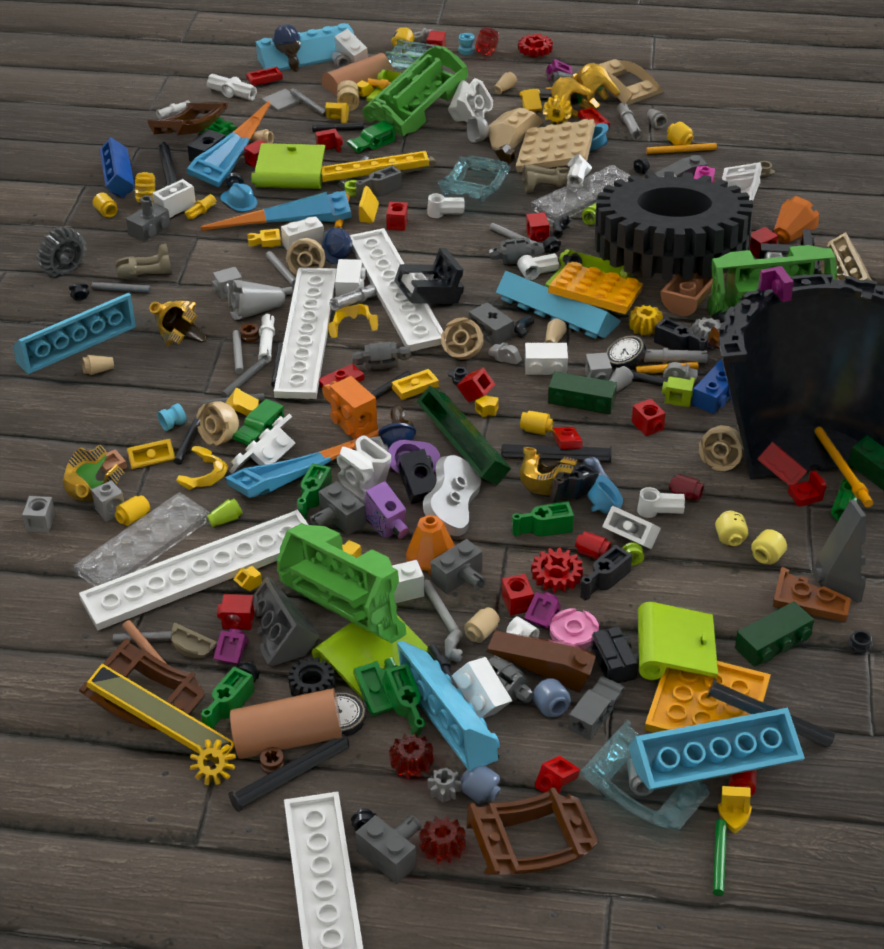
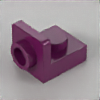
[546,59,573,81]
[758,266,794,302]
[524,592,561,629]
[213,629,249,665]

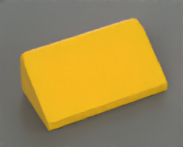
[359,186,379,223]
[127,439,175,470]

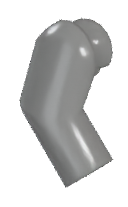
[445,629,463,663]

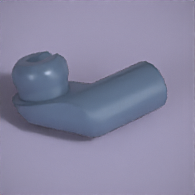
[583,457,611,481]

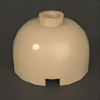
[286,238,325,276]
[441,317,484,360]
[197,401,239,446]
[699,425,744,471]

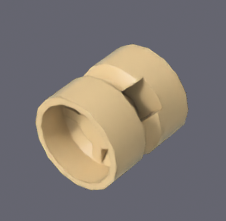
[337,80,359,111]

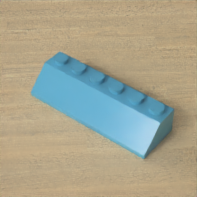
[256,23,354,71]
[496,270,620,339]
[13,293,136,374]
[397,641,500,772]
[628,708,805,790]

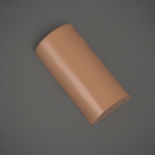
[322,53,394,96]
[661,272,728,316]
[230,688,342,759]

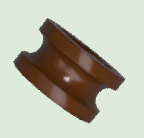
[240,323,259,342]
[260,747,284,774]

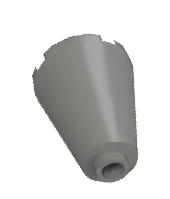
[228,280,285,320]

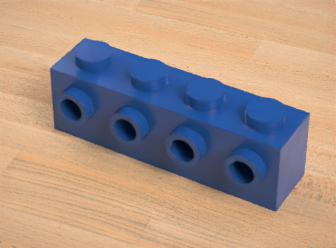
[100,137,134,198]
[692,359,730,414]

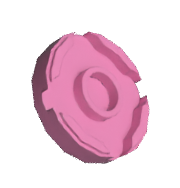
[550,608,599,649]

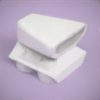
[448,78,493,122]
[337,436,391,503]

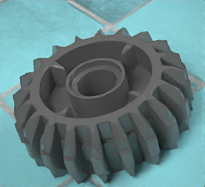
[36,226,87,277]

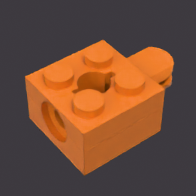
[322,376,377,439]

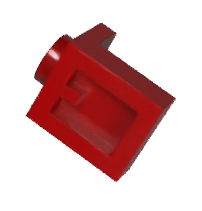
[315,129,343,153]
[788,471,826,507]
[535,756,581,794]

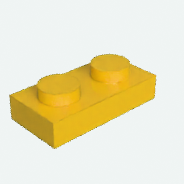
[392,369,439,400]

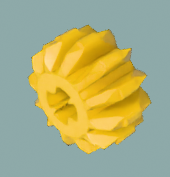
[543,95,572,125]
[135,172,155,203]
[629,305,663,337]
[190,739,236,785]

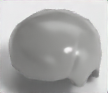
[467,116,489,143]

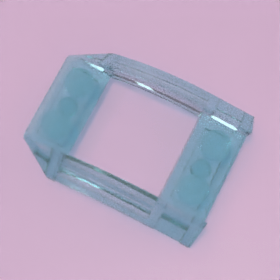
[386,40,445,69]
[438,156,510,203]
[579,720,710,831]

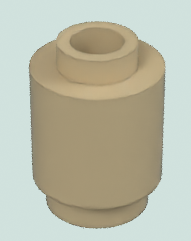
[464,607,500,643]

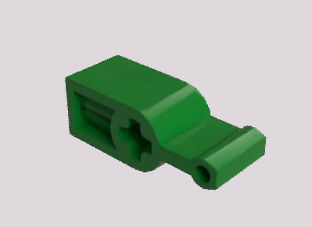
[347,120,396,153]
[232,399,285,446]
[297,463,332,520]
[511,501,574,537]
[382,663,425,737]
[201,667,255,730]

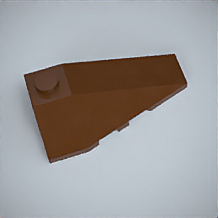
[486,631,596,692]

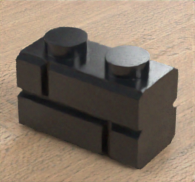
[591,627,639,683]

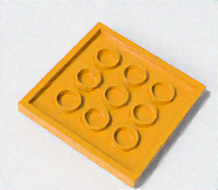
[548,262,643,315]
[644,661,771,733]

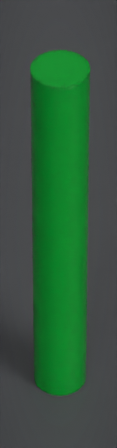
[713,819,727,896]

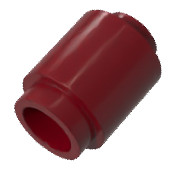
[669,474,704,502]

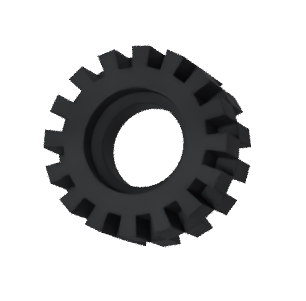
[288,657,335,697]

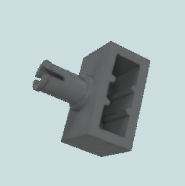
[126,195,171,242]
[310,481,366,535]
[431,539,487,594]
[356,815,422,884]

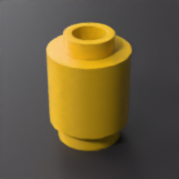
[93,193,118,218]
[520,411,553,435]
[115,495,151,526]

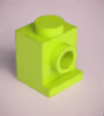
[662,376,695,407]

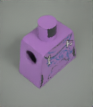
[365,481,409,539]

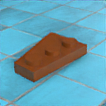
[773,567,851,622]

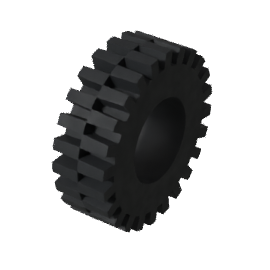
[595,172,753,280]

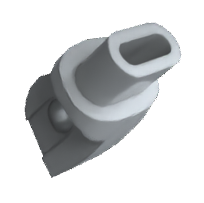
[413,28,434,44]
[488,343,522,364]
[663,362,698,382]

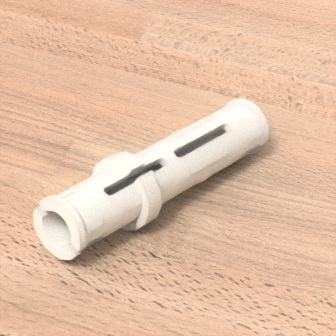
[258,314,275,363]

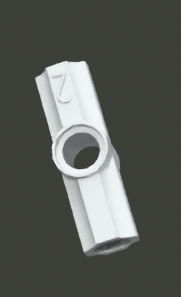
[207,74,257,101]

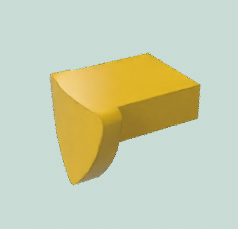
[519,89,542,112]
[325,102,349,123]
[226,388,259,416]
[718,786,752,833]

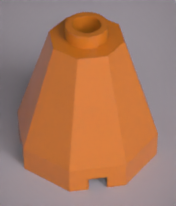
[774,196,819,244]
[406,515,455,575]

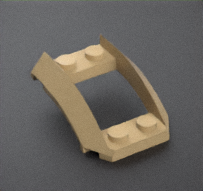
[599,59,664,105]

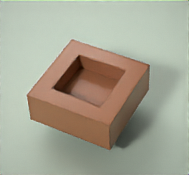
[100,449,127,474]

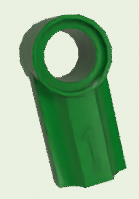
[831,478,860,521]

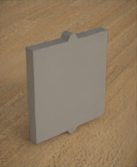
[262,89,301,112]

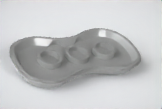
[423,455,481,536]

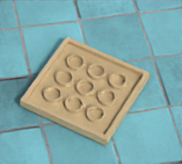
[516,119,595,172]

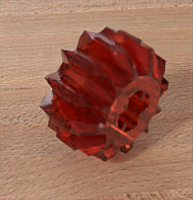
[475,27,499,56]
[389,733,434,779]
[419,816,466,864]

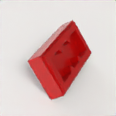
[246,67,283,86]
[577,107,610,128]
[319,363,365,388]
[552,427,583,449]
[757,441,807,486]

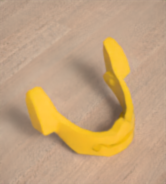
[328,304,378,338]
[176,446,228,490]

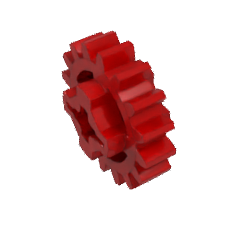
[518,34,553,58]
[531,548,583,593]

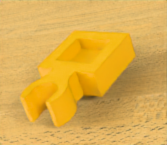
[247,229,281,248]

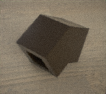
[495,143,515,164]

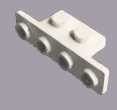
[229,414,295,474]

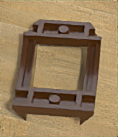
[148,102,228,135]
[79,638,205,731]
[466,788,598,875]

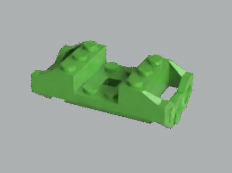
[362,45,468,136]
[707,245,837,317]
[277,523,407,644]

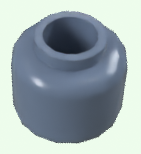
[533,679,571,717]
[460,765,501,804]

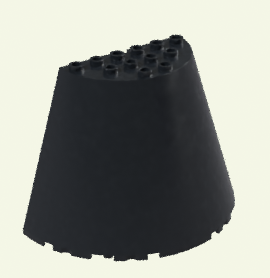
[719,274,884,479]

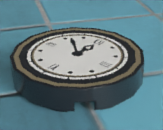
[605,335,646,369]
[336,692,366,736]

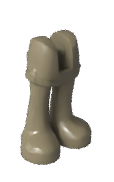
[522,165,570,193]
[116,243,172,279]

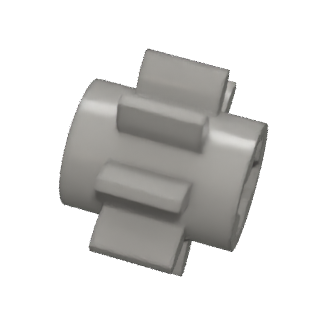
[428,768,461,803]

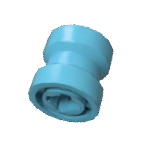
[459,33,475,55]
[157,403,187,431]

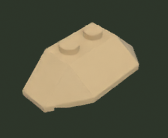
[488,108,543,150]
[821,232,872,281]

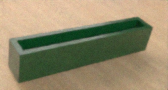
[417,385,511,485]

